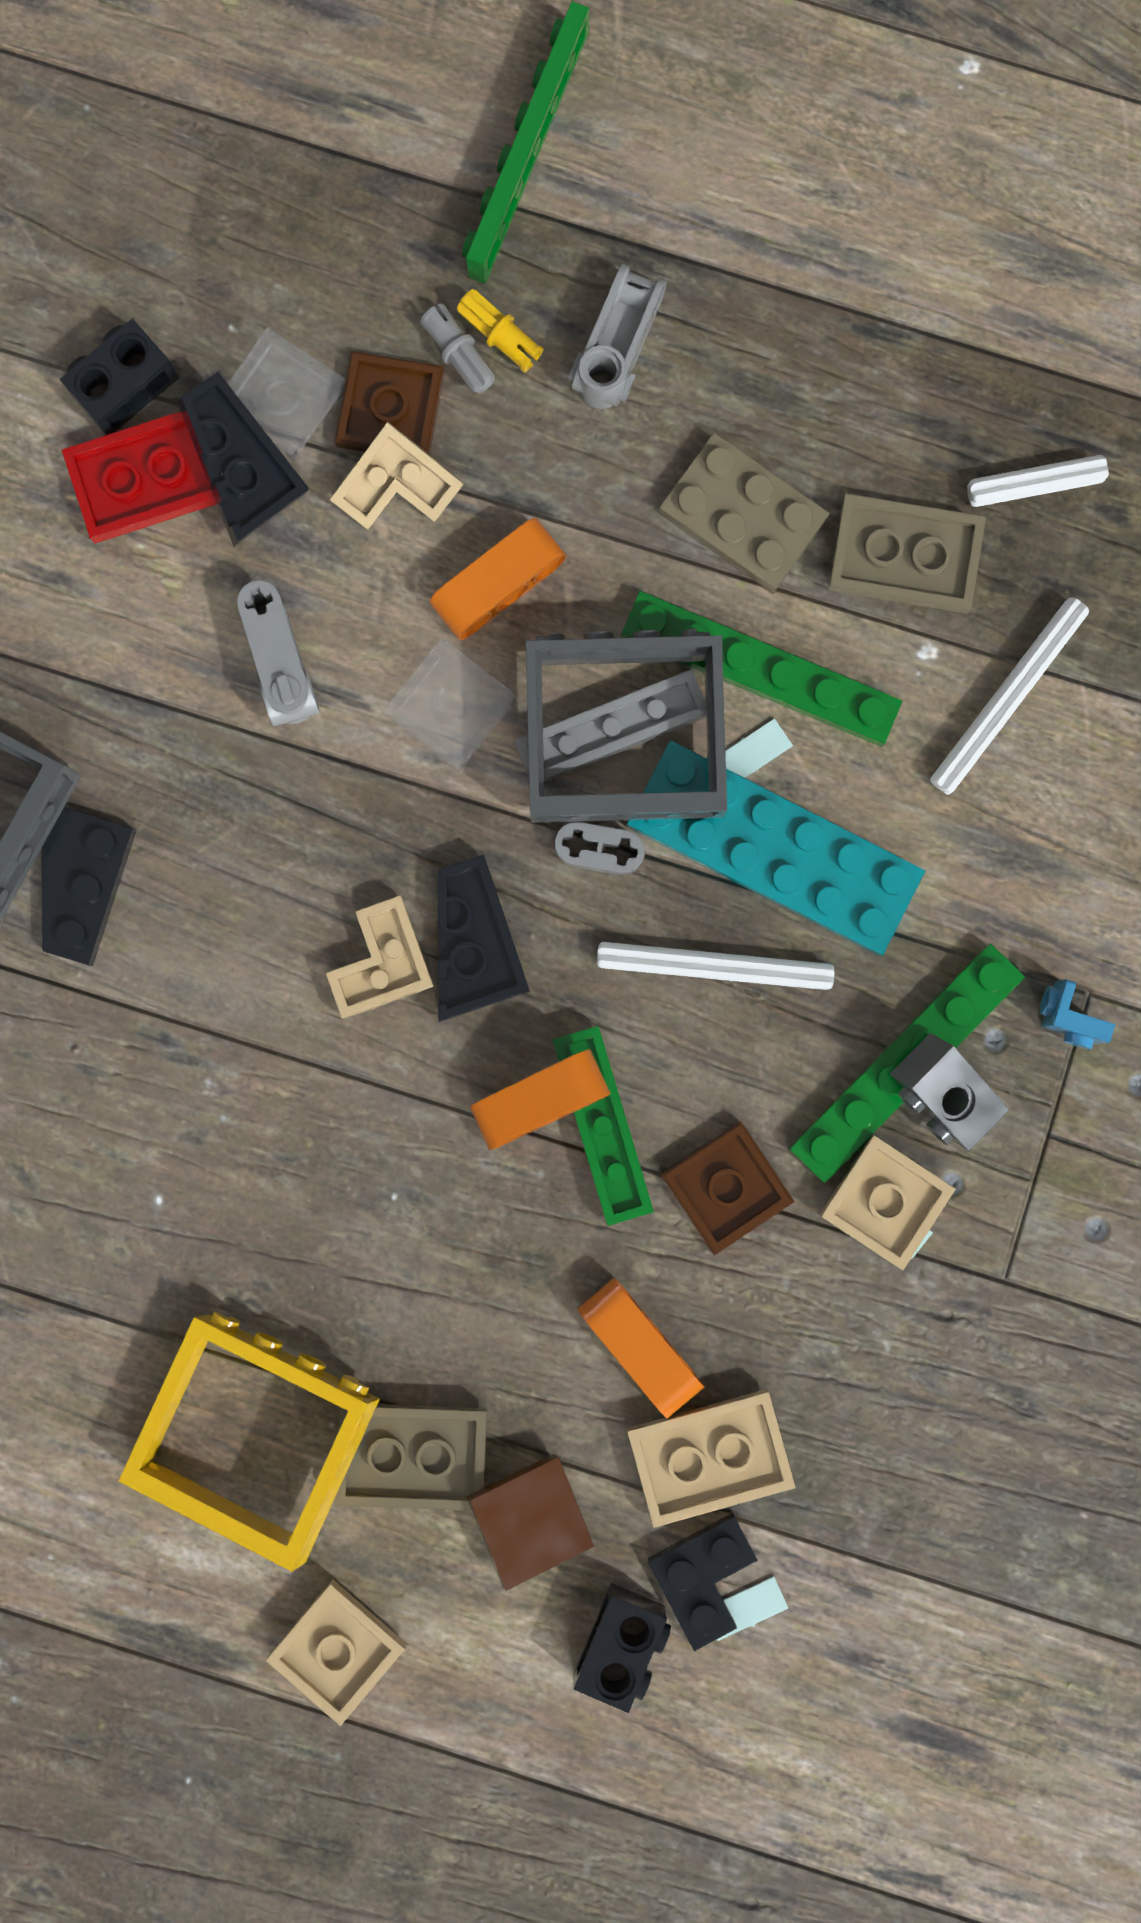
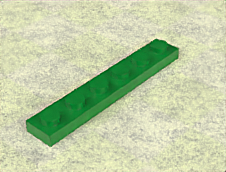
[462,1,589,284]
[621,591,903,747]
[788,943,1025,1183]

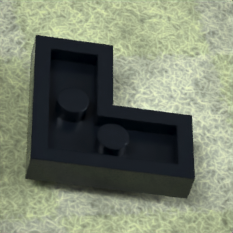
[647,1512,758,1651]

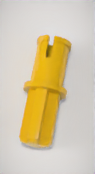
[457,289,544,373]

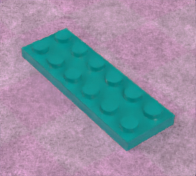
[626,740,926,957]

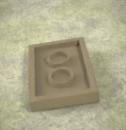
[659,432,830,594]
[828,493,986,614]
[335,1404,487,1511]

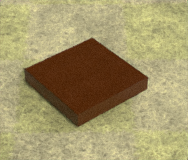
[335,351,445,455]
[660,1120,795,1256]
[466,1454,594,1591]

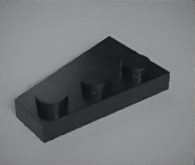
[178,372,309,547]
[42,807,136,966]
[438,854,530,1023]

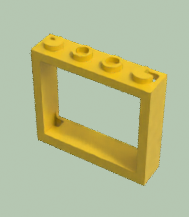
[118,1311,380,1572]

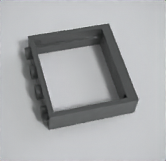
[526,629,727,823]
[0,732,81,922]

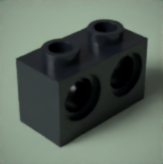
[59,318,179,435]
[573,1583,671,1713]

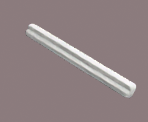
[930,597,1089,795]
[597,942,835,990]

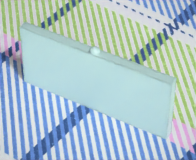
[725,718,793,778]
[717,1576,788,1641]

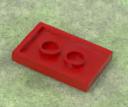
[61,411,217,544]

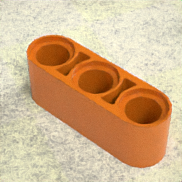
[429,518,567,641]
[469,1049,611,1151]
[577,1277,705,1418]

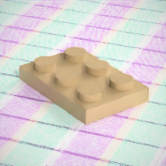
[627,1389,796,1528]

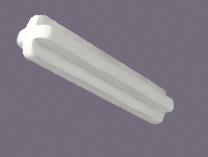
[967,455,1109,507]

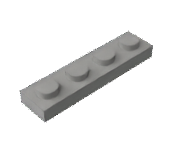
[514,669,706,782]

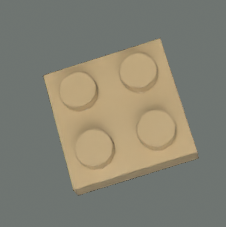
[819,1135,956,1271]
[266,1579,407,1726]

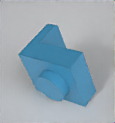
[1040,979,1115,1050]

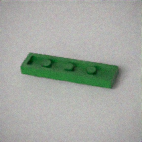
[552,1026,654,1226]

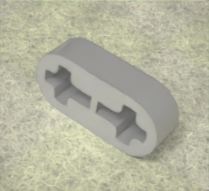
[555,822,645,875]

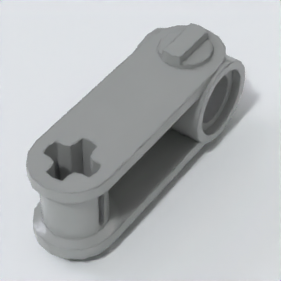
[568,264,667,409]
[237,580,320,727]

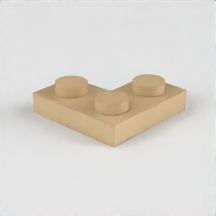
[330,422,464,530]
[326,895,434,1019]

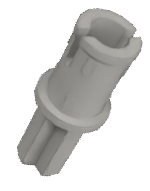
[420,304,495,394]

